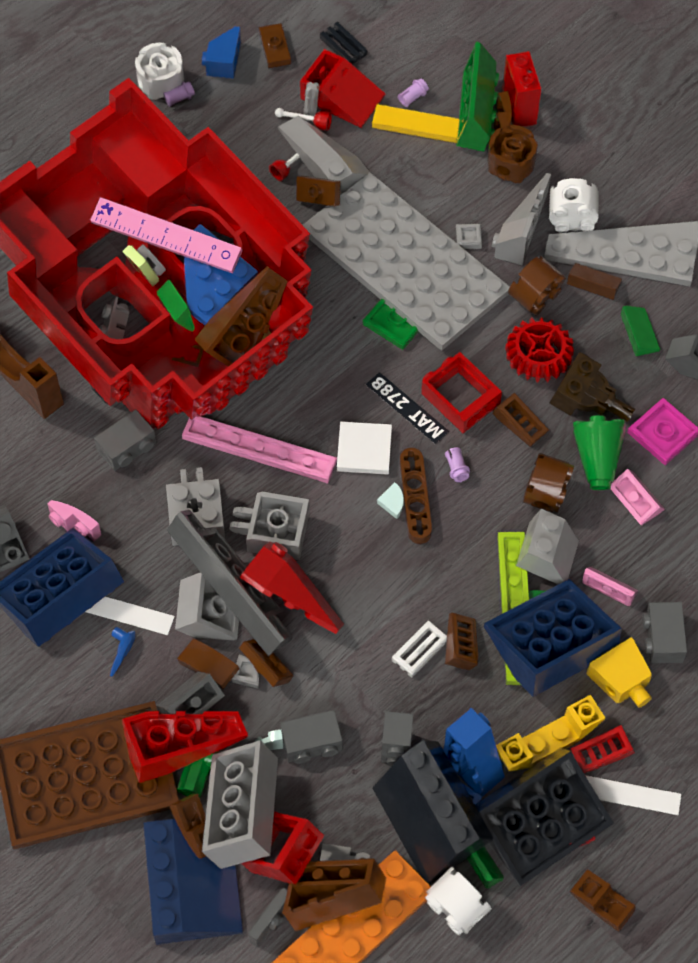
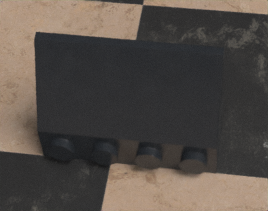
[372,740,494,885]
[475,748,614,886]

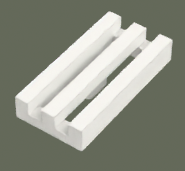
[392,620,447,678]

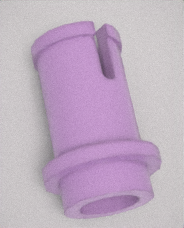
[398,79,429,107]
[164,81,195,107]
[445,447,470,482]

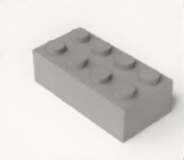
[202,740,278,869]

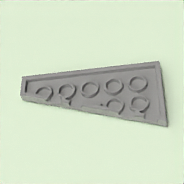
[544,221,698,286]

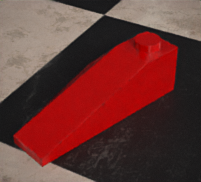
[240,541,344,634]
[122,711,248,783]

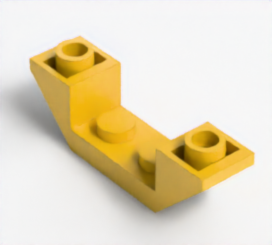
[496,695,605,771]

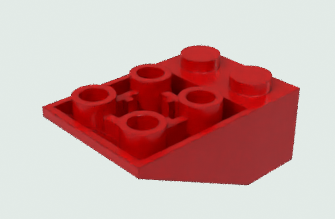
[300,49,385,128]

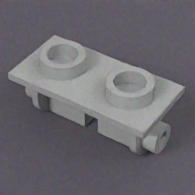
[99,297,130,339]

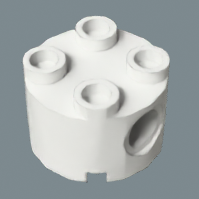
[135,43,184,100]
[549,178,599,233]
[425,867,491,936]

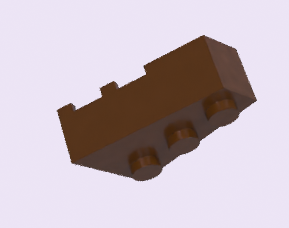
[282,859,386,931]

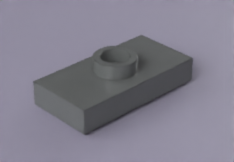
[248,888,287,948]

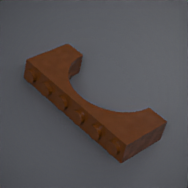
[0,334,64,419]

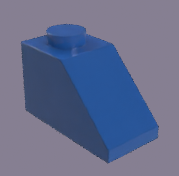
[202,26,241,79]

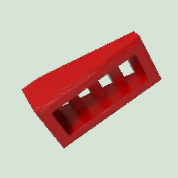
[571,725,635,774]

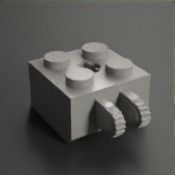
[166,467,225,546]
[229,492,310,560]

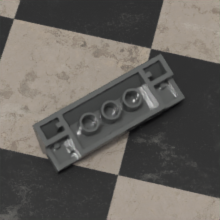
[167,509,292,656]

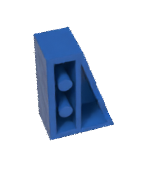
[444,708,505,797]

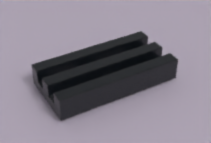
[320,22,367,65]

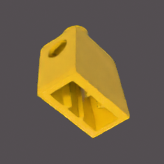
[586,637,652,708]

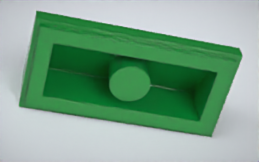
[157,280,195,332]
[621,306,660,357]
[467,846,504,889]

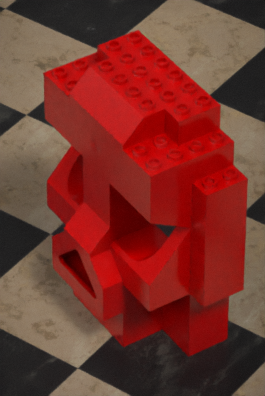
[0,78,313,430]

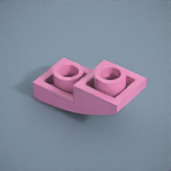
[47,500,101,542]

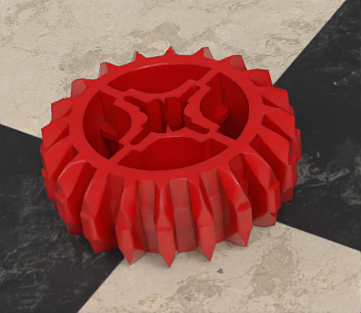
[505,317,574,383]

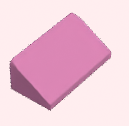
[611,469,665,525]
[582,567,638,606]

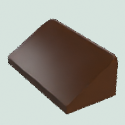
[567,263,622,300]

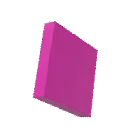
[627,398,698,465]

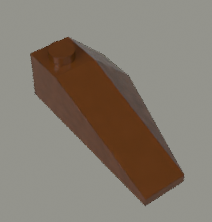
[195,266,287,367]

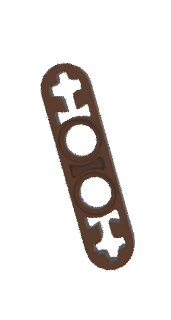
[400,448,432,544]

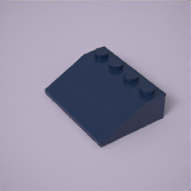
[0,528,124,647]
[484,579,622,697]
[143,819,243,945]

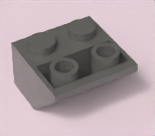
[0,505,29,572]

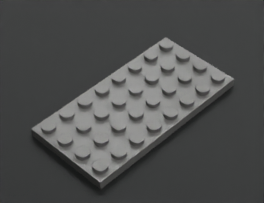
[303,172,510,351]

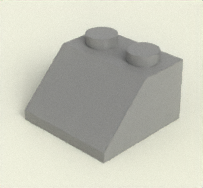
[516,509,579,585]
[175,572,239,640]

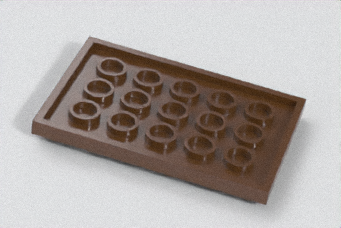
[0,701,179,850]

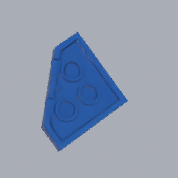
[184,224,258,326]

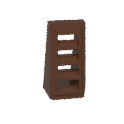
[492,392,549,447]
[445,612,478,671]

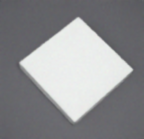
[337,422,392,474]

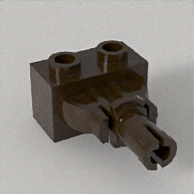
[549,352,635,423]

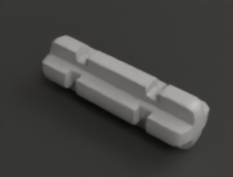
[303,82,319,116]

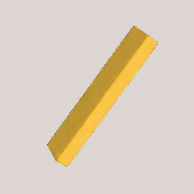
[372,104,459,143]

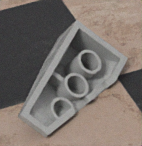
[278,116,369,194]
[492,173,551,265]

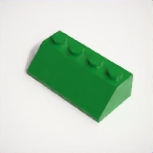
[456,42,499,152]

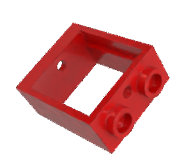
[502,51,541,127]
[421,352,502,434]
[241,812,324,885]

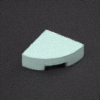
[377,482,404,519]
[255,729,283,750]

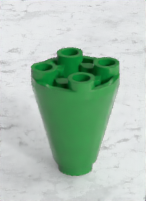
[573,416,626,490]

